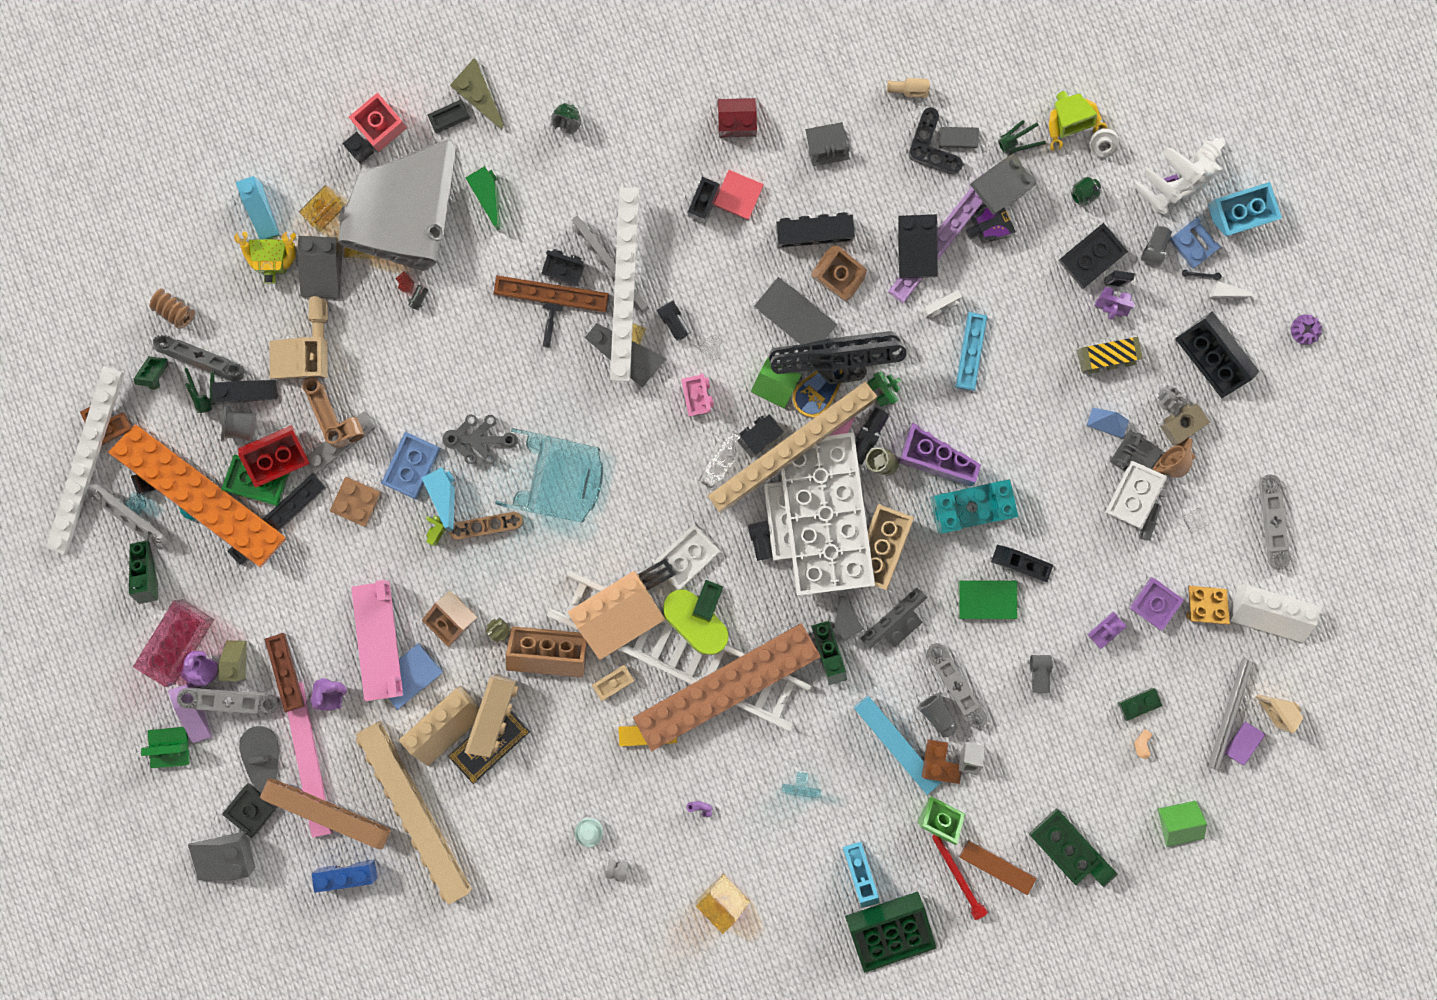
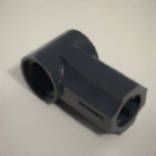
[657,300,691,341]
[748,521,773,561]

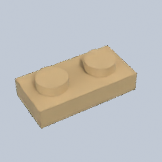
[592,664,635,701]

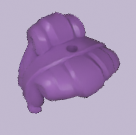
[180,651,218,687]
[311,678,347,711]

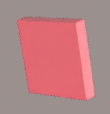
[714,170,764,220]

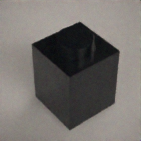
[342,131,374,164]

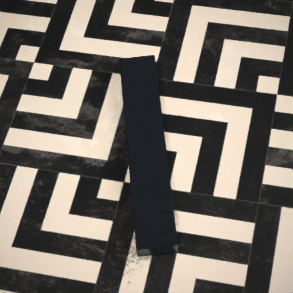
[227,473,327,565]

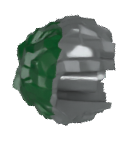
[551,103,581,134]

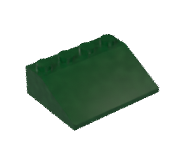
[845,891,937,973]

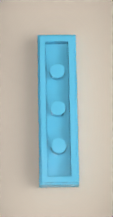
[955,312,987,391]

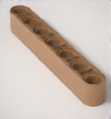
[260,778,391,849]

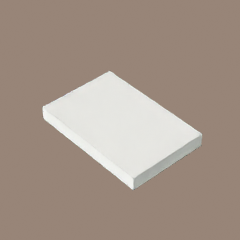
[1106,461,1168,529]
[653,524,721,590]

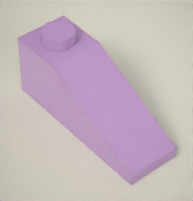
[168,684,212,743]

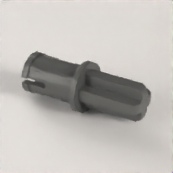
[1139,503,1161,541]

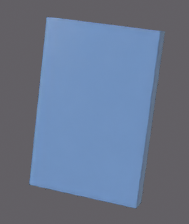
[381,432,441,500]
[388,643,443,710]

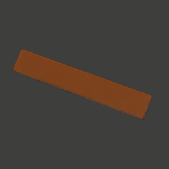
[493,275,610,313]

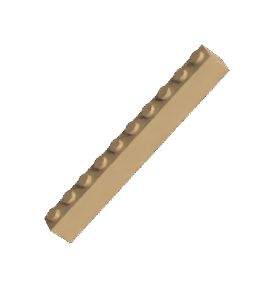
[708,381,877,514]
[355,721,472,905]

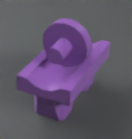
[1094,287,1135,320]
[1087,612,1127,649]

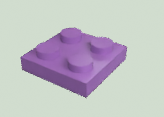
[1129,577,1184,631]

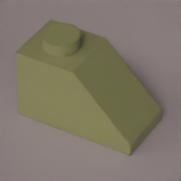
[219,640,247,681]

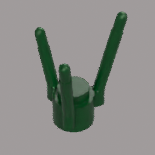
[998,120,1046,155]
[184,368,216,413]

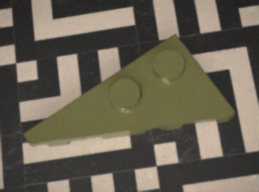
[450,58,504,130]

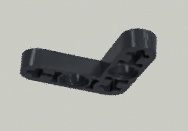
[909,107,963,175]

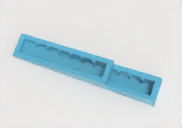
[853,695,941,795]

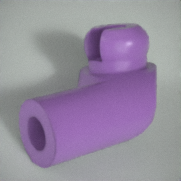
[686,801,713,817]

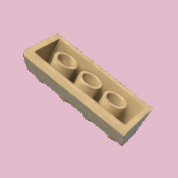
[867,504,915,590]
[464,674,519,757]
[398,686,480,766]

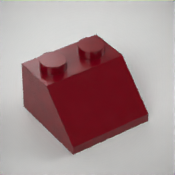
[718,98,757,138]

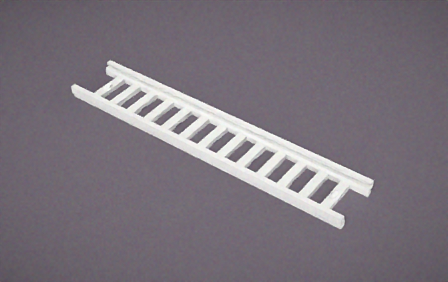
[547,570,811,731]

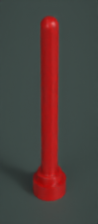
[932,835,988,920]

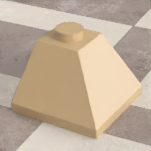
[1255,694,1303,733]

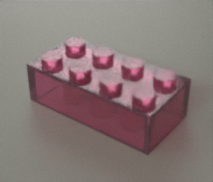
[133,599,215,687]

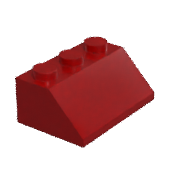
[238,425,310,488]

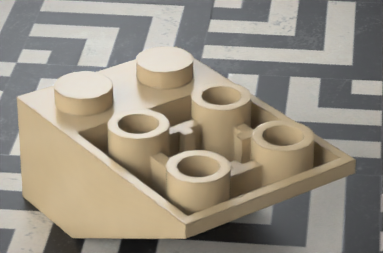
[269,337,328,379]

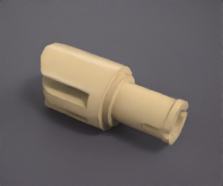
[887,78,930,98]
[308,296,328,339]

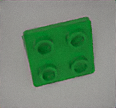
[141,727,190,768]

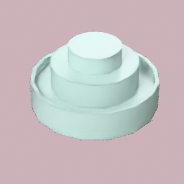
[575,817,603,847]

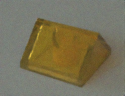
[299,185,346,232]

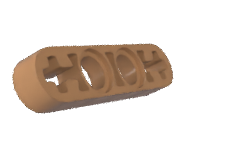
[449,512,524,539]

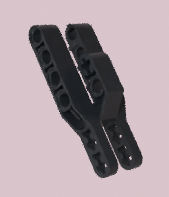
[769,331,907,384]

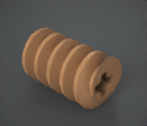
[149,288,195,329]

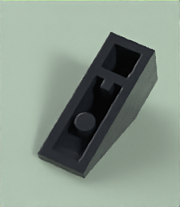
[211,380,278,404]
[991,544,1053,582]

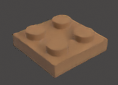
[330,476,382,527]

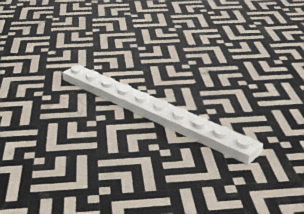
[610,187,639,382]
[46,366,125,554]

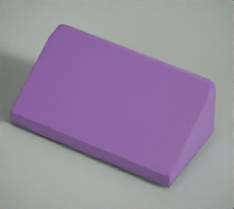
[1225,721,1265,765]

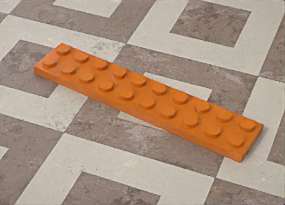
[108,424,286,568]

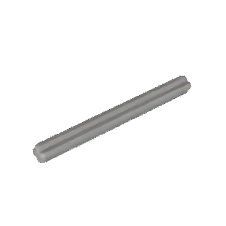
[1209,659,1253,770]

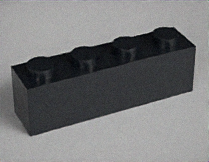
[776,212,855,248]

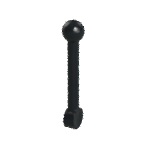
[1182,270,1222,281]

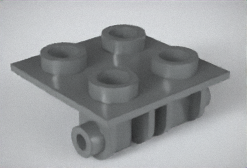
[805,122,850,167]
[1110,430,1162,471]

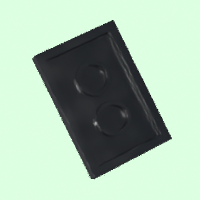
[1058,222,1128,289]

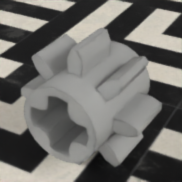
[1157,387,1183,411]

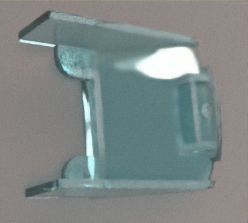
[495,428,603,523]

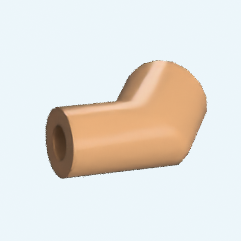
[1134,729,1152,759]

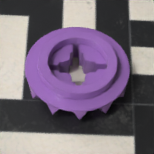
[1291,314,1322,345]

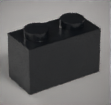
[687,177,720,224]
[737,414,784,459]

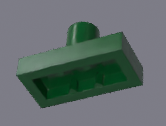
[133,356,169,390]

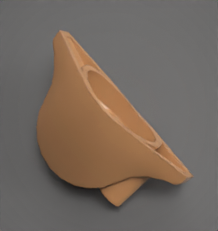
[1152,437,1196,478]

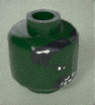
[1071,177,1101,206]

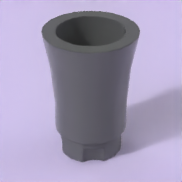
[917,693,958,738]

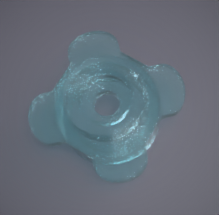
[124,492,146,515]

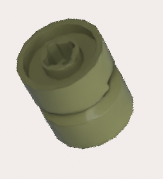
[866,447,899,476]

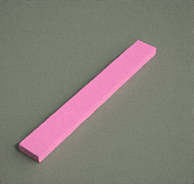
[287,682,332,838]

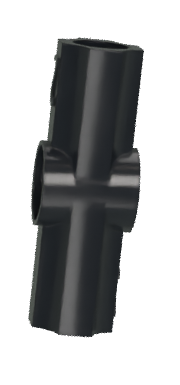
[855,407,889,465]

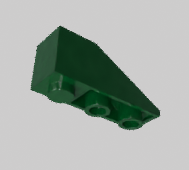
[129,540,158,604]
[811,620,847,685]

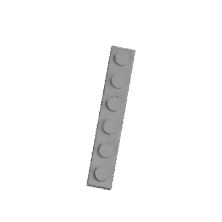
[572,215,649,313]

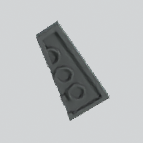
[585,323,667,388]

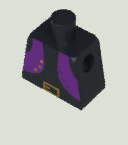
[966,208,1016,244]

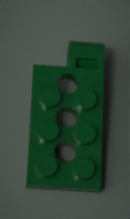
[1029,808,1118,888]

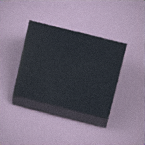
[131,475,156,496]

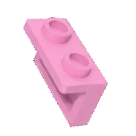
[681,373,714,417]

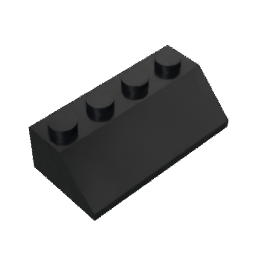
[1175,311,1260,399]

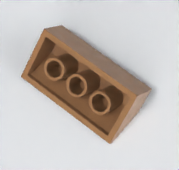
[505,626,587,677]

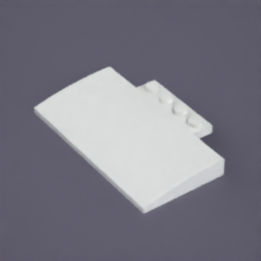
[763,433,875,596]

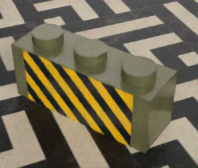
[1077,337,1143,374]

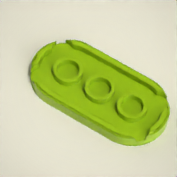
[663,590,728,655]

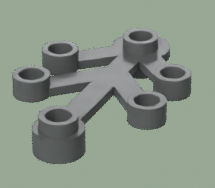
[442,414,518,465]

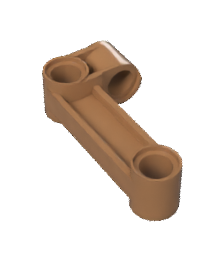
[302,377,365,449]

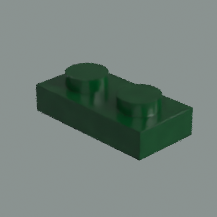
[1118,687,1162,721]

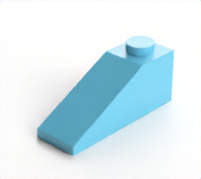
[236,176,279,239]
[422,468,455,531]
[843,842,880,908]

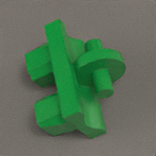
[867,371,901,407]

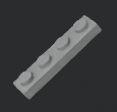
[307,411,377,474]

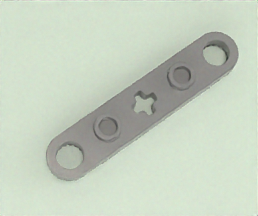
[1259,474,1290,570]
[87,484,168,550]
[927,643,987,729]
[177,688,279,714]

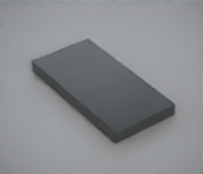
[754,277,837,345]

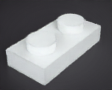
[922,290,962,318]

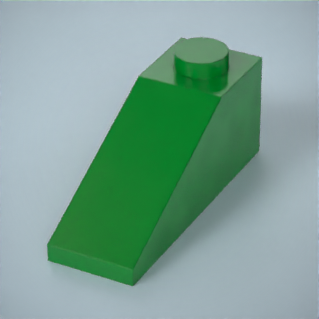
[465,166,500,231]

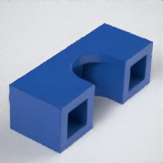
[311,860,378,893]

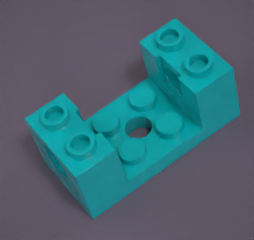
[930,479,1019,534]

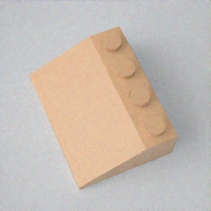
[568,571,665,660]

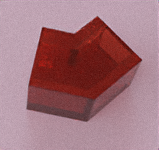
[395,271,414,293]

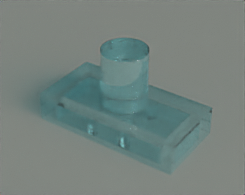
[780,772,821,799]

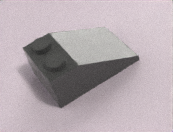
[970,154,1036,215]
[297,236,343,299]
[188,831,256,881]

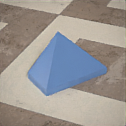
[1086,408,1129,438]

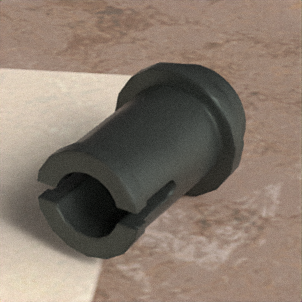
[408,285,429,310]

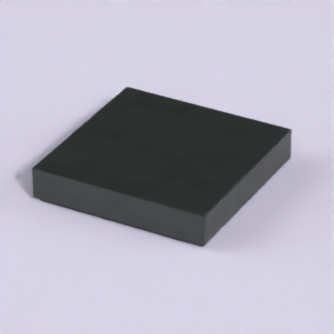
[222,783,278,838]

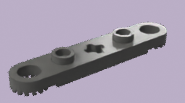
[153,335,244,381]

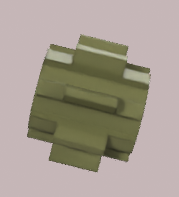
[485,617,511,643]

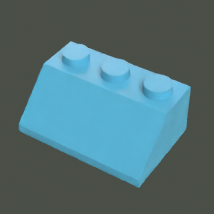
[1207,182,1282,236]

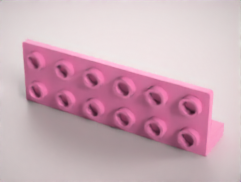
[351,580,403,701]

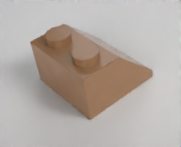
[422,590,477,648]

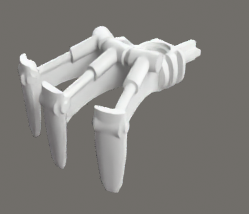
[1134,138,1225,215]

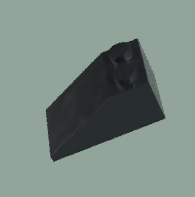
[898,214,938,278]

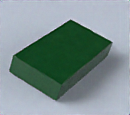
[692,580,724,622]

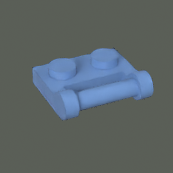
[1169,217,1221,269]

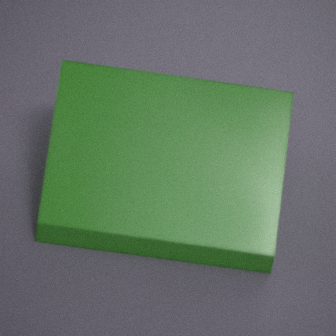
[751,358,801,409]
[917,796,965,845]
[1157,800,1207,847]

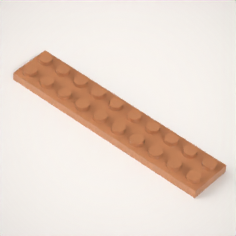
[633,623,820,752]

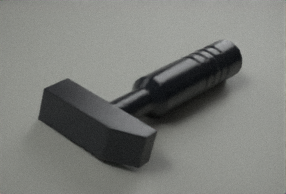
[542,303,562,348]

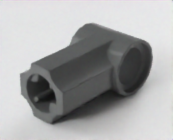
[1141,226,1172,267]
[1030,655,1053,693]

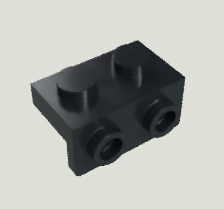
[541,249,585,287]

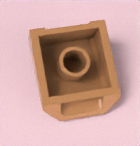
[811,246,867,301]

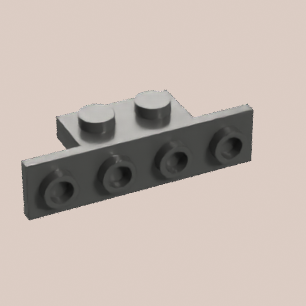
[860,588,928,649]

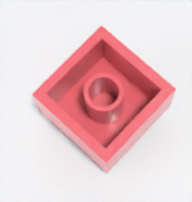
[349,92,407,152]

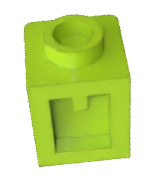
[426,515,446,546]

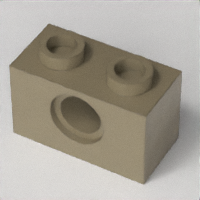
[1160,403,1210,445]

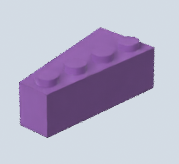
[899,423,981,486]

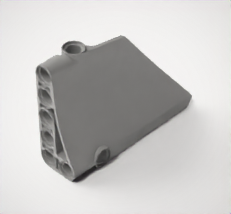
[338,140,456,271]

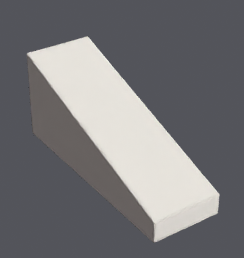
[1209,281,1252,298]

